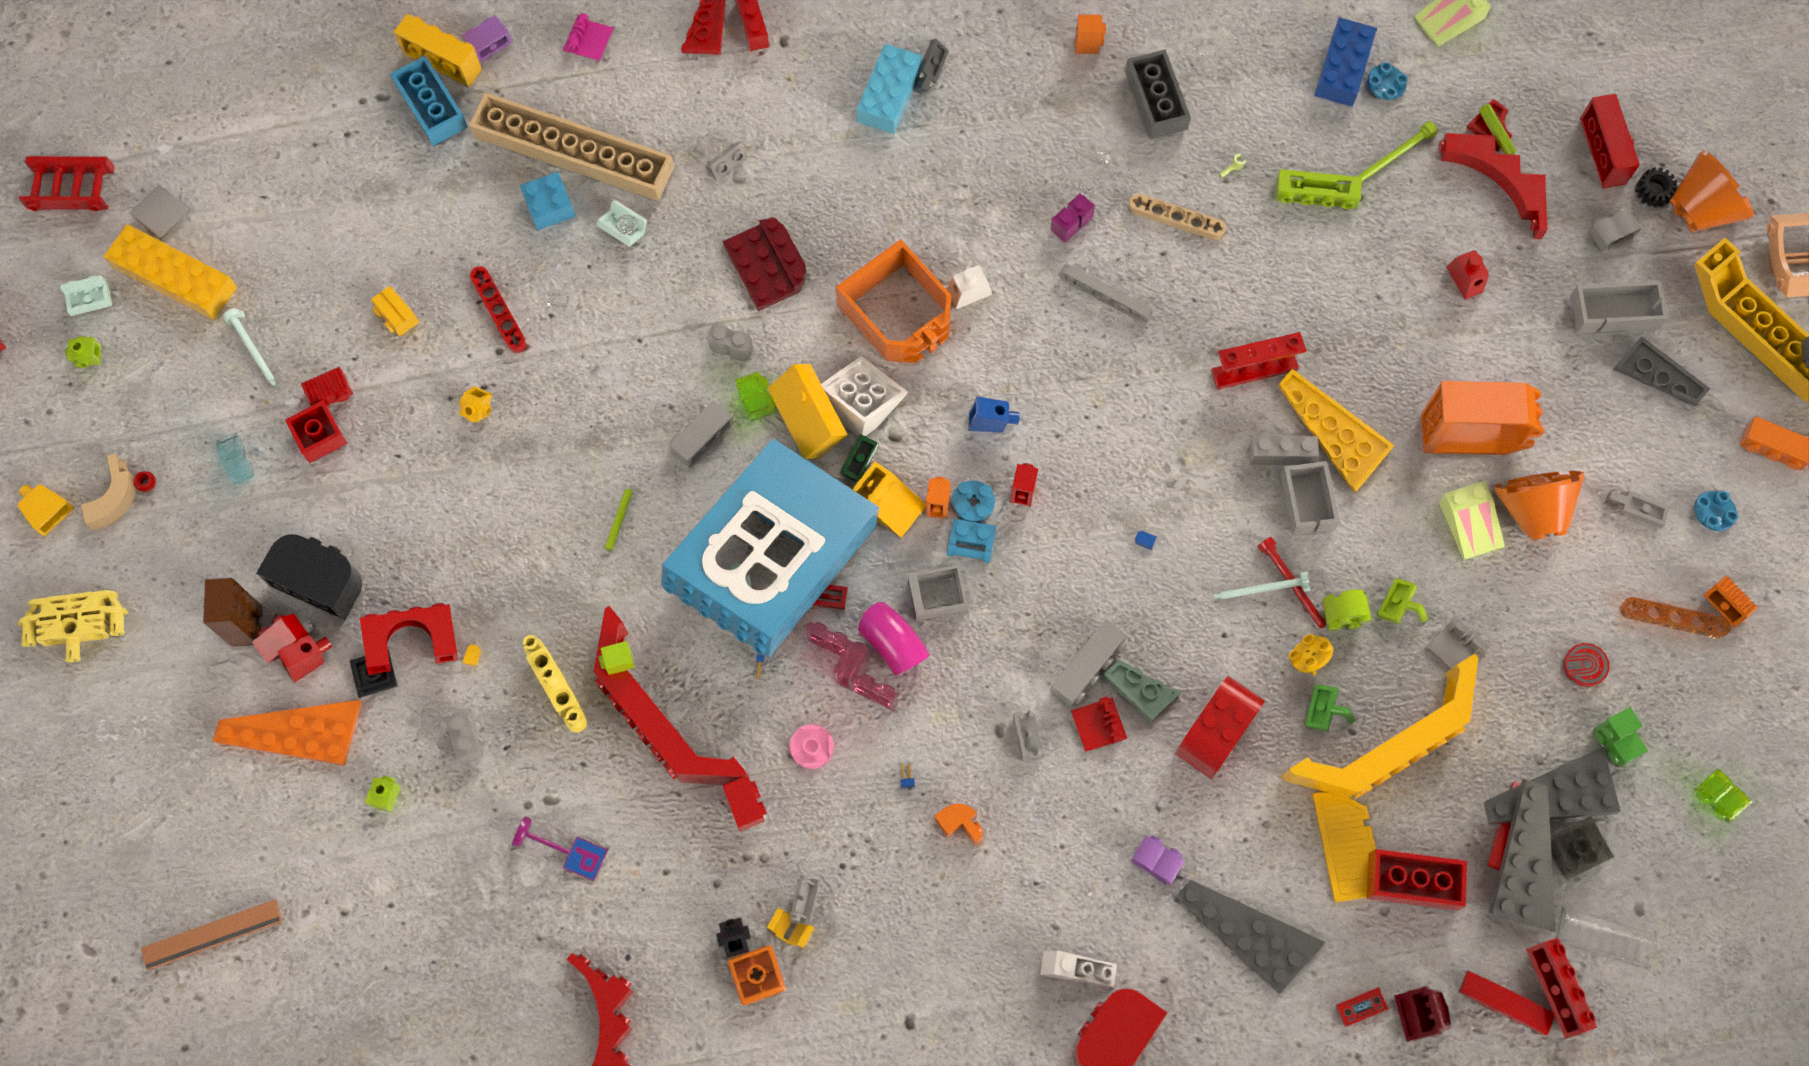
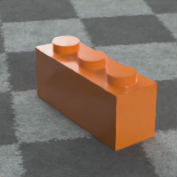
[1740,416,1809,471]

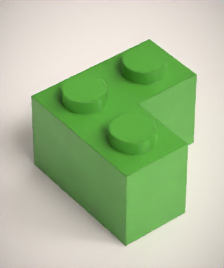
[1593,707,1648,768]

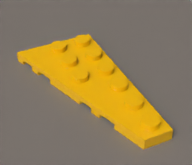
[1278,369,1395,494]

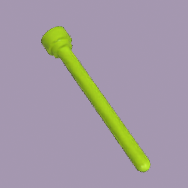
[1357,121,1438,182]

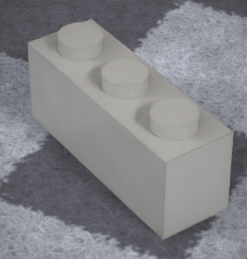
[669,400,734,468]
[1249,435,1319,465]

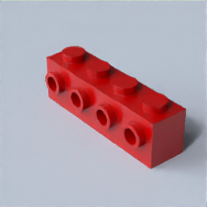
[1526,938,1598,1039]

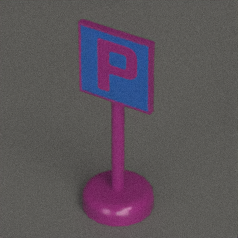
[512,816,608,881]

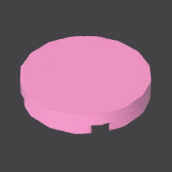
[789,724,834,769]

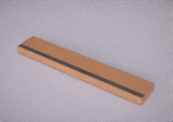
[141,899,283,970]

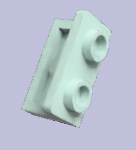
[597,200,647,247]
[60,276,112,316]

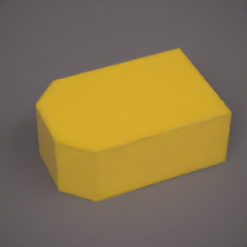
[463,644,482,667]

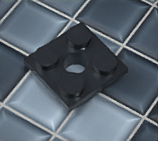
[349,649,398,698]

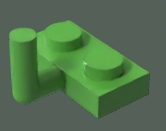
[1305,684,1356,732]

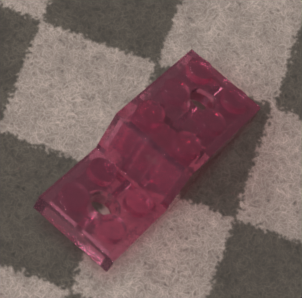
[806,622,898,711]

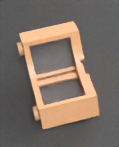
[1766,213,1809,297]

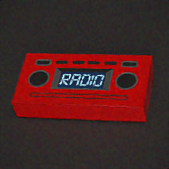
[1335,987,1389,1027]

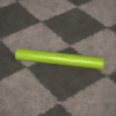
[604,489,633,551]

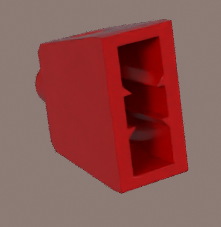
[1446,250,1489,300]
[277,635,332,683]

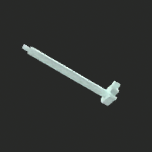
[222,308,277,387]
[1214,572,1311,599]

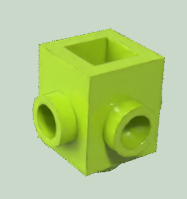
[65,336,101,368]

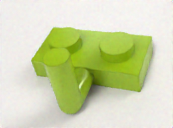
[1377,578,1428,625]

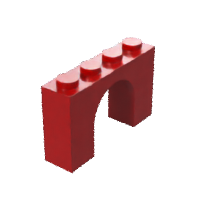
[360,603,458,675]

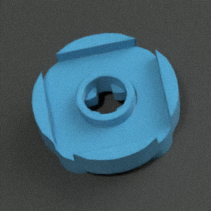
[952,480,995,523]

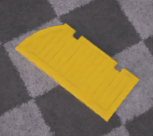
[1312,792,1376,902]

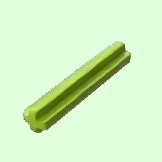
[1479,104,1517,155]

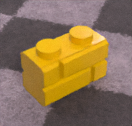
[371,286,419,336]

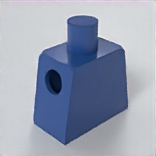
[968,397,1020,432]

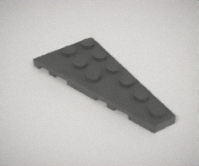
[1484,747,1621,825]
[1489,779,1556,932]
[1175,880,1325,994]

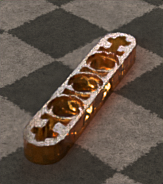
[1620,597,1731,639]

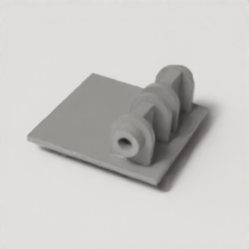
[1427,617,1489,669]

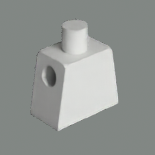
[948,266,992,309]

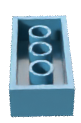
[390,55,468,146]

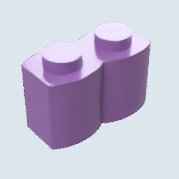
[1130,835,1185,886]

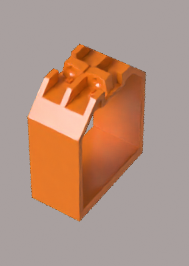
[835,239,951,364]
[1421,381,1544,455]

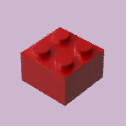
[285,400,348,463]

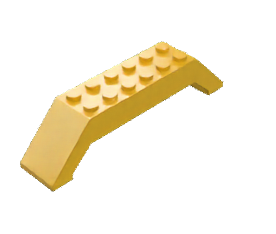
[1694,238,1809,402]
[1281,654,1478,799]

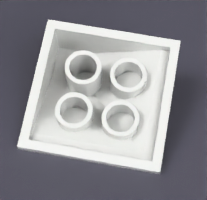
[821,356,907,436]

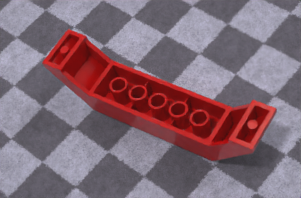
[593,606,751,785]

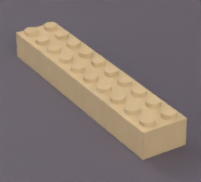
[469,92,674,202]

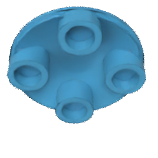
[1367,62,1408,100]
[1694,490,1739,531]

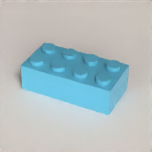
[856,44,922,134]

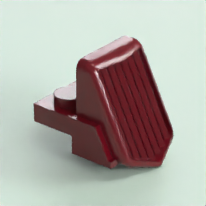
[1394,986,1451,1042]

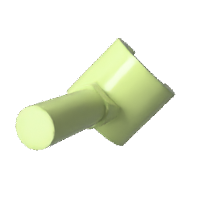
[1219,154,1246,178]

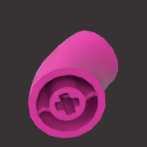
[858,602,930,675]

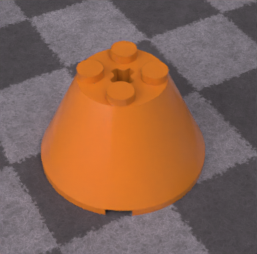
[1670,150,1754,233]
[1494,470,1585,540]

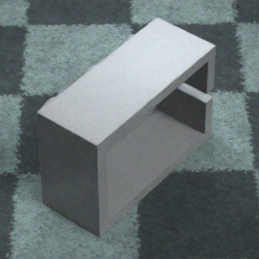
[1280,461,1340,536]

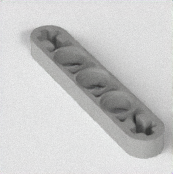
[1058,264,1152,323]

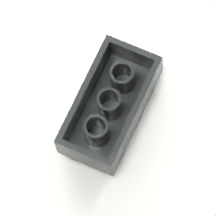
[1125,49,1191,140]

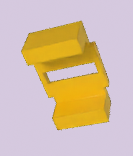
[767,907,815,950]

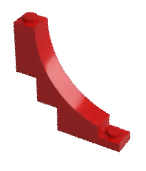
[1438,133,1548,239]

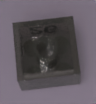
[1550,816,1614,881]

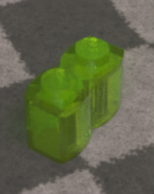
[735,371,776,421]
[1694,768,1752,823]

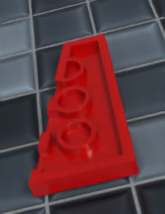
[681,0,726,55]

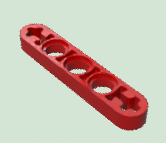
[470,266,527,353]

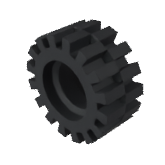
[1635,167,1678,208]

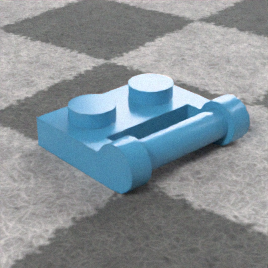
[947,519,996,563]

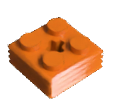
[728,945,786,1005]

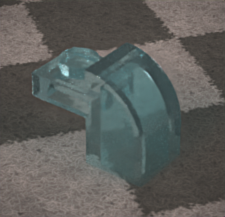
[216,432,255,484]

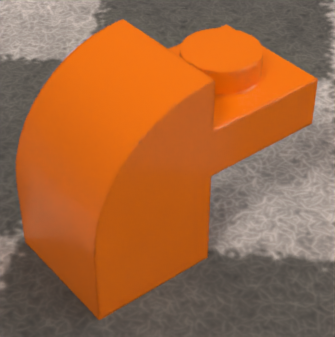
[934,804,984,846]

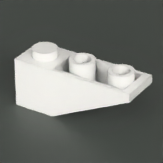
[1040,951,1117,988]

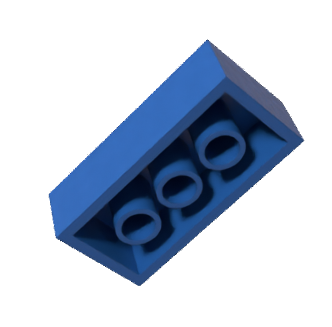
[1314,17,1377,107]

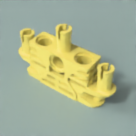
[17,590,128,662]
[523,635,587,732]

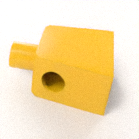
[17,484,74,536]

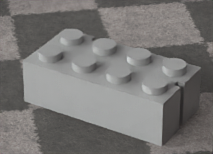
[1570,281,1668,334]

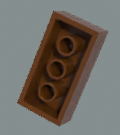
[203,578,263,647]

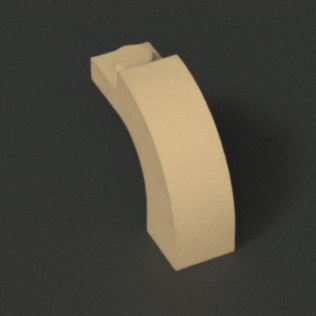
[81,454,136,531]

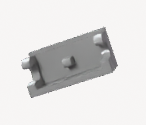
[1013,710,1044,761]

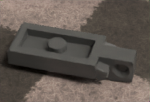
[914,38,949,94]

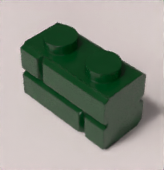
[839,434,879,482]

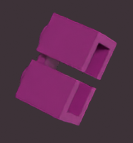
[1050,193,1095,243]

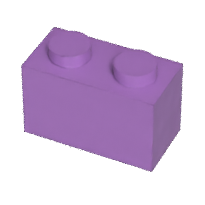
[462,15,512,63]

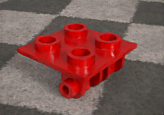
[1071,696,1128,752]

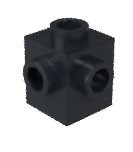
[716,917,751,958]

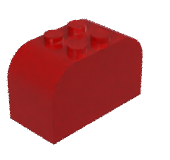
[1175,675,1266,780]
[1073,988,1168,1066]

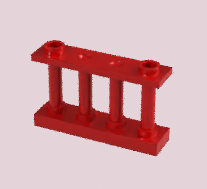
[19,156,115,212]
[1211,332,1307,390]

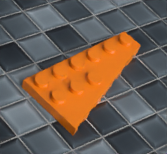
[213,700,362,766]

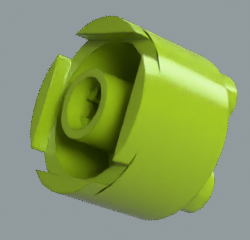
[1322,589,1372,631]

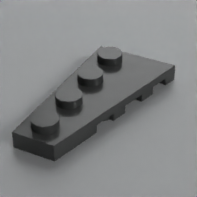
[1613,336,1711,406]

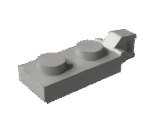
[1605,491,1670,528]

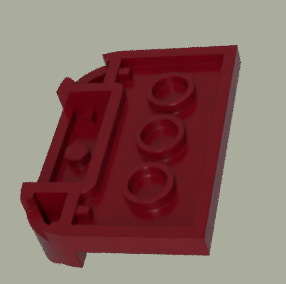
[722,217,807,311]

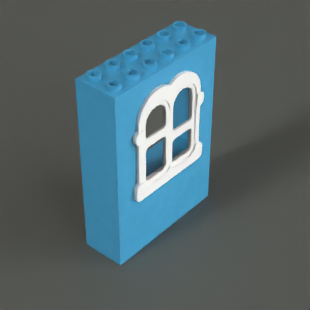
[661,438,880,658]

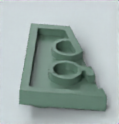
[1102,660,1181,723]

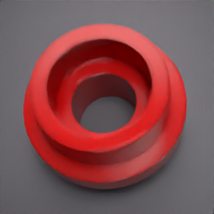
[134,471,156,492]

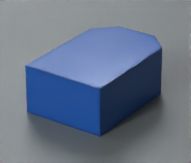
[1135,531,1157,550]

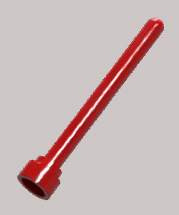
[1257,537,1326,628]

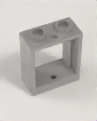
[908,564,971,621]

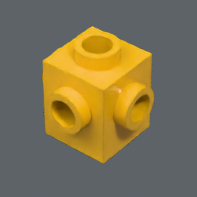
[459,386,493,423]

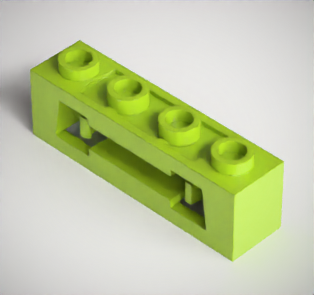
[1275,169,1362,209]

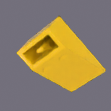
[852,461,926,538]

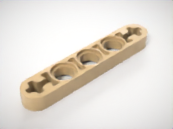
[1129,194,1226,240]

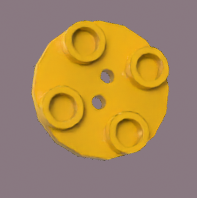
[1288,634,1333,676]

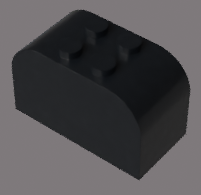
[256,534,362,620]

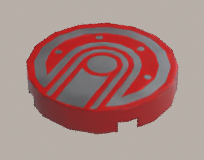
[1563,643,1610,687]

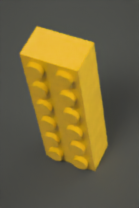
[103,224,237,320]

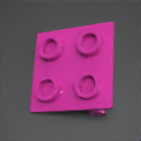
[563,13,614,61]

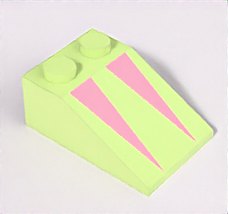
[1414,0,1491,47]
[1439,481,1505,560]

